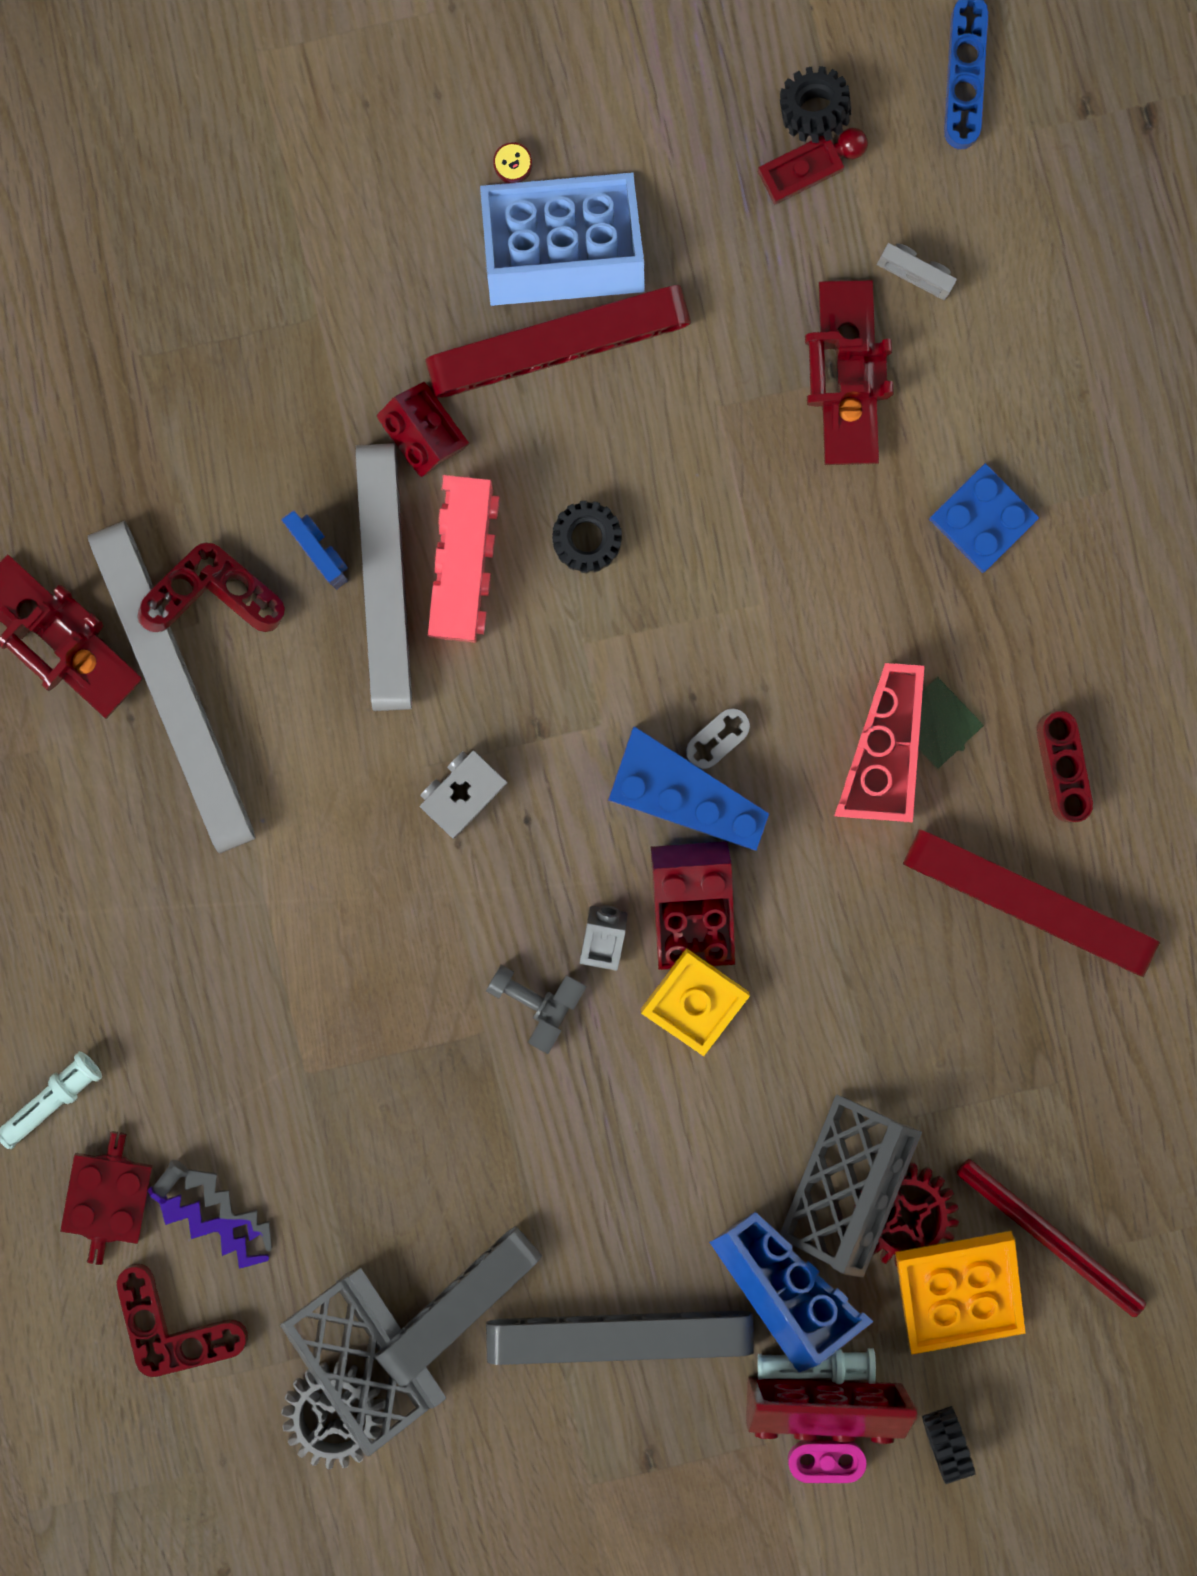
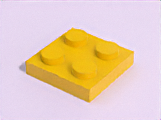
[641,948,750,1056]

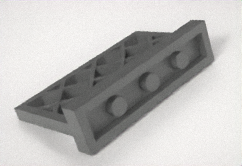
[780,1094,922,1277]
[279,1268,447,1456]

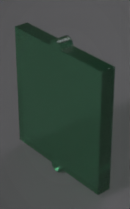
[918,677,984,769]

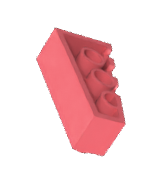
[428,475,499,643]
[834,663,924,822]

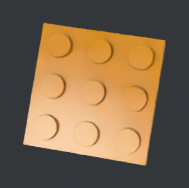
[895,1231,1025,1355]

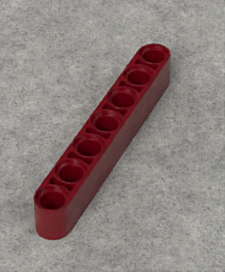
[425,285,691,398]
[903,829,1160,977]

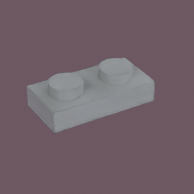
[877,243,957,300]

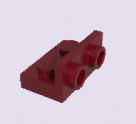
[377,381,470,477]

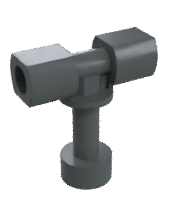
[486,965,586,1054]

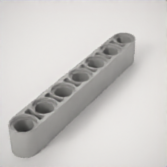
[356,443,412,712]

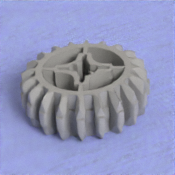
[281,1361,386,1470]

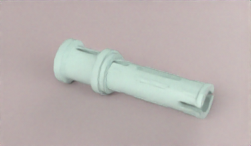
[0,1051,102,1150]
[758,1348,876,1384]

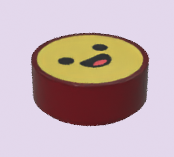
[493,142,532,183]

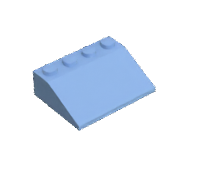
[480,173,645,306]

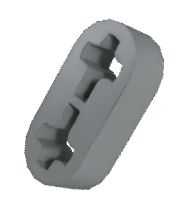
[686,709,750,769]

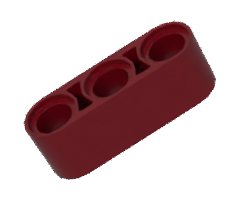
[1037,711,1093,822]

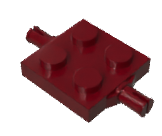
[60,1131,153,1265]

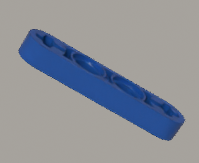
[944,0,988,150]

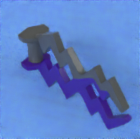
[148,1160,272,1269]

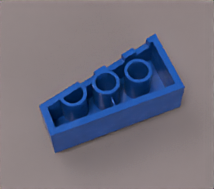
[608,726,769,851]
[709,1212,873,1373]

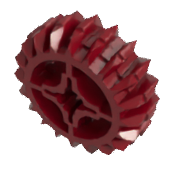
[854,1162,959,1267]

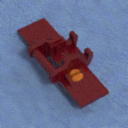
[805,280,894,465]
[0,554,143,719]

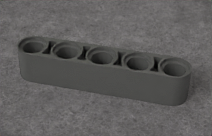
[375,1226,542,1387]

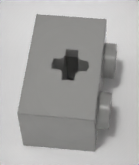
[419,750,508,839]

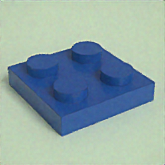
[929,463,1039,573]
[281,510,349,590]

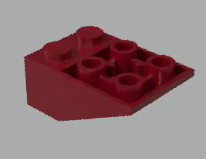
[651,841,735,970]

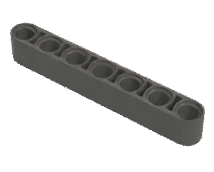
[486,1311,754,1365]

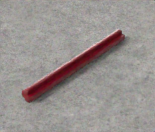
[957,1159,1146,1317]

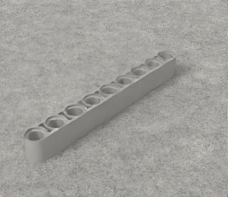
[88,521,256,854]

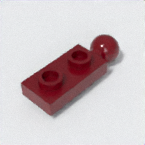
[757,128,868,205]

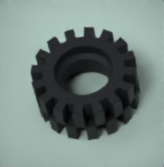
[779,66,852,143]
[552,500,622,573]
[922,1406,976,1485]

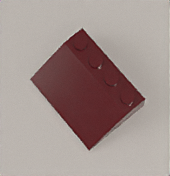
[746,1377,917,1444]

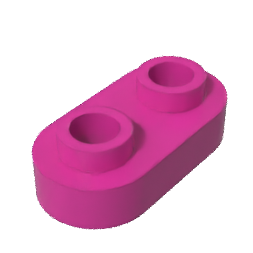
[788,1440,866,1483]

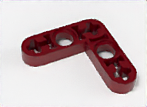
[137,542,285,632]
[117,1264,248,1377]

